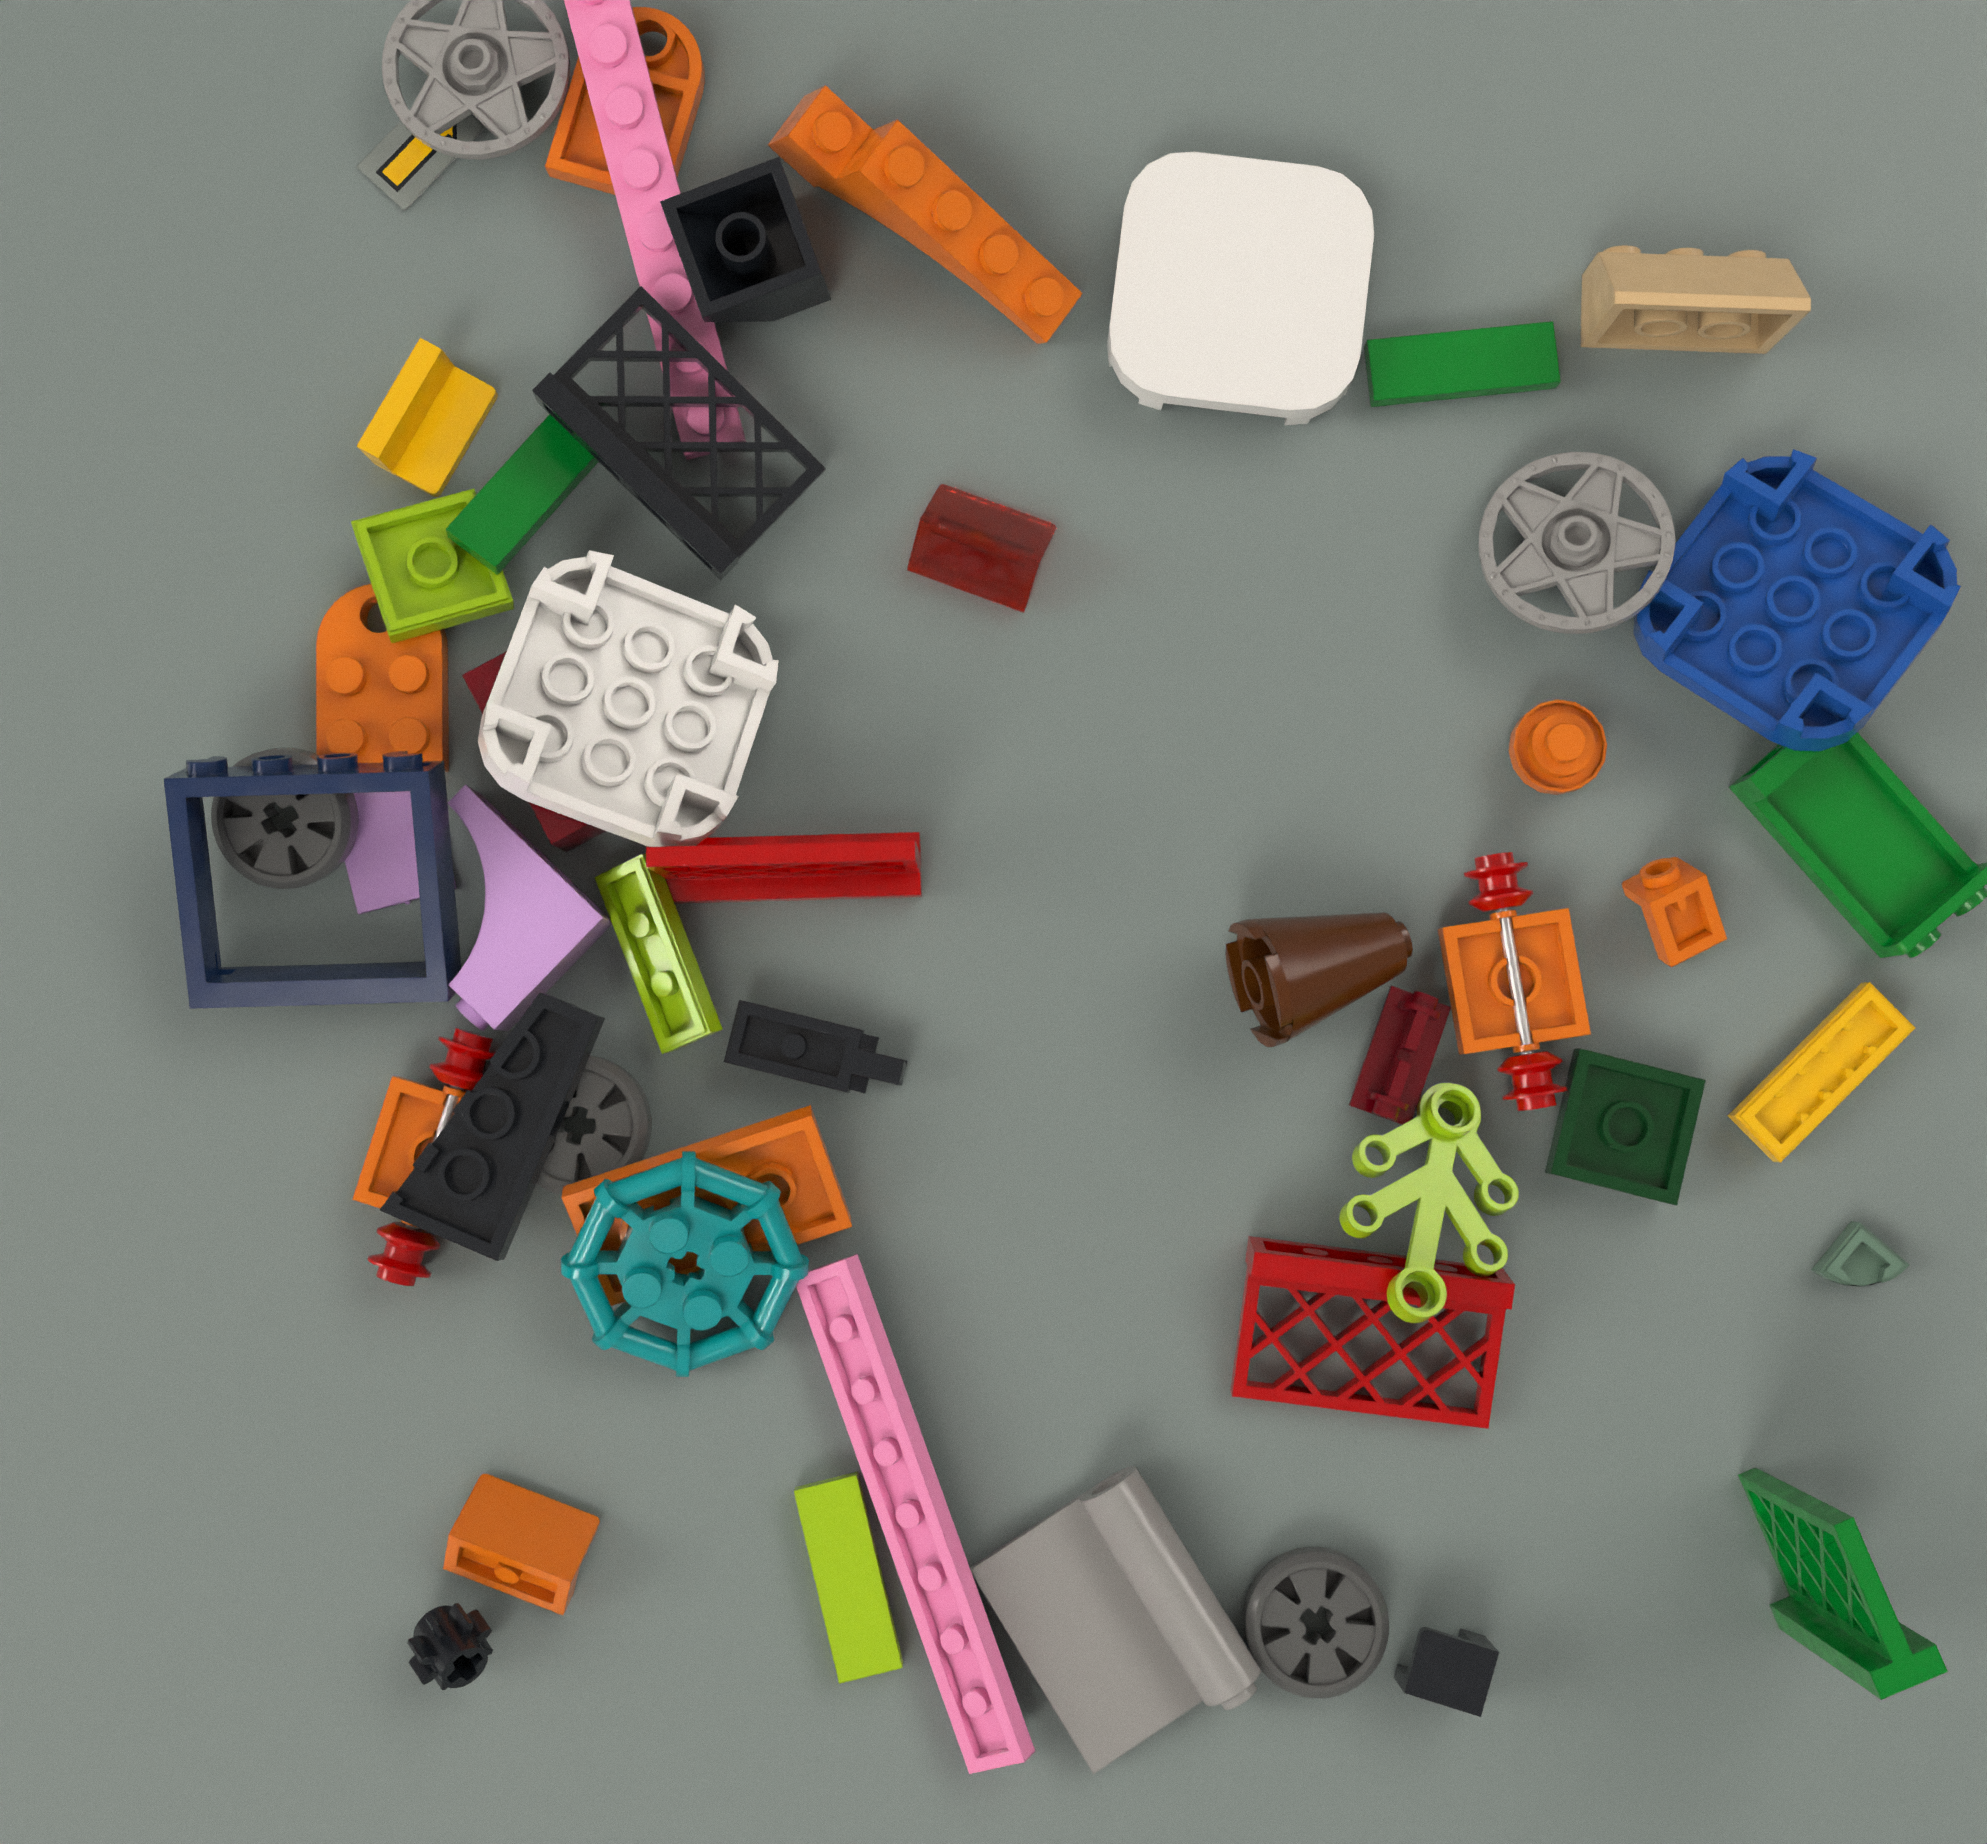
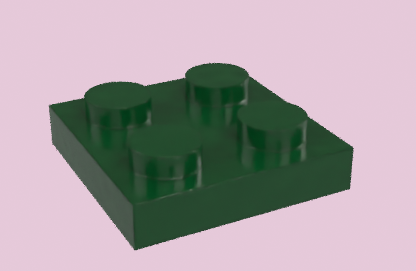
[1545,1048,1706,1206]

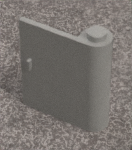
[970,1465,1261,1775]

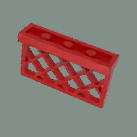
[646,832,922,904]
[1230,1236,1515,1429]

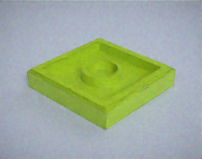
[351,488,514,644]

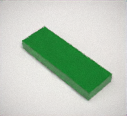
[1364,321,1561,407]
[446,415,598,575]

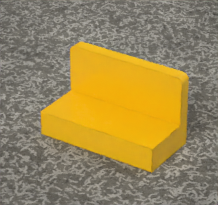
[357,338,498,497]

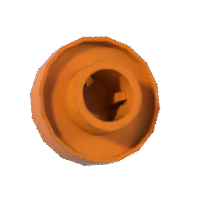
[1508,699,1607,795]

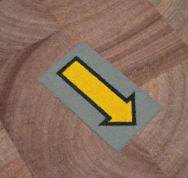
[356,115,485,211]

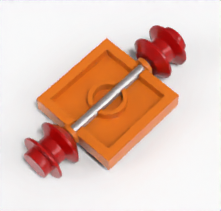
[1438,852,1591,1111]
[352,1028,496,1286]

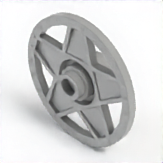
[382,0,571,160]
[1478,452,1675,634]

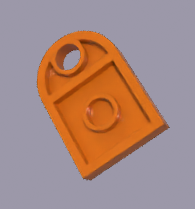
[545,7,705,195]
[316,584,449,772]

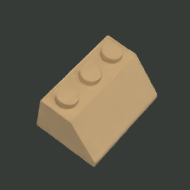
[1581,245,1811,354]

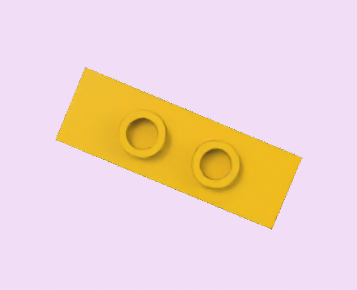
[1727,982,1915,1162]

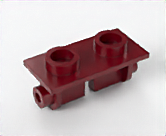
[1349,985,1451,1125]

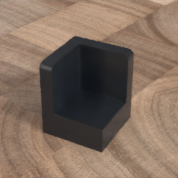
[1394,1627,1499,1717]

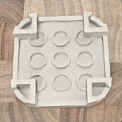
[1107,152,1374,425]
[478,550,779,847]

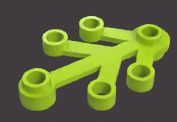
[1339,1083,1519,1323]

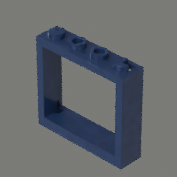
[164,751,462,1009]

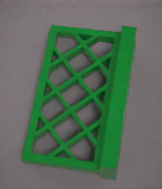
[1738,1467,1948,1700]

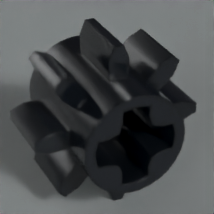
[407,1603,493,1690]

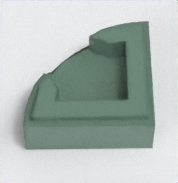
[1811,1221,1910,1286]

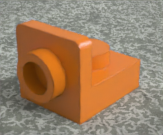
[1621,857,1727,967]

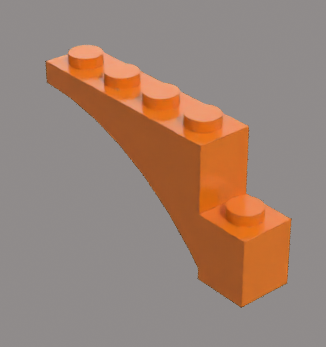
[768,85,1083,344]

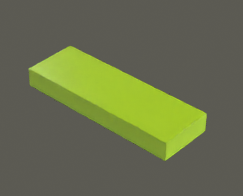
[594,853,723,1054]
[794,1471,903,1684]

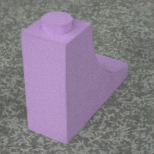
[448,785,612,1031]

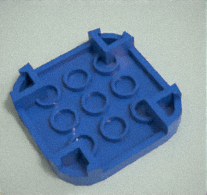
[1633,449,1961,751]

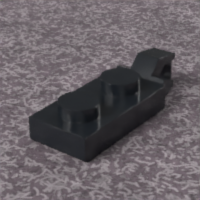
[724,1000,907,1093]

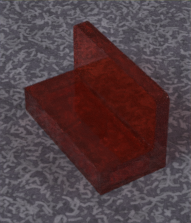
[907,484,1056,613]

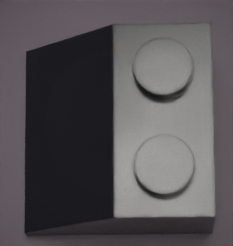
[660,157,831,322]

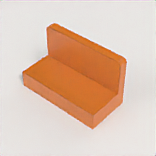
[443,1474,600,1615]

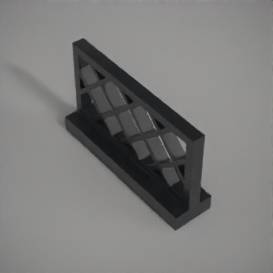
[532,286,826,581]

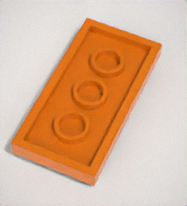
[561,1105,852,1306]

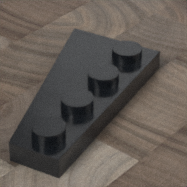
[380,993,605,1261]

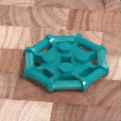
[561,1151,809,1377]

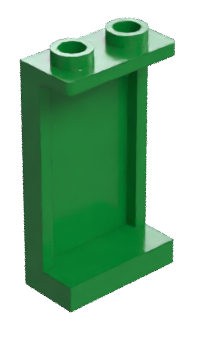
[1729,732,1987,958]

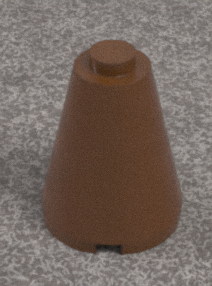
[1225,912,1413,1047]

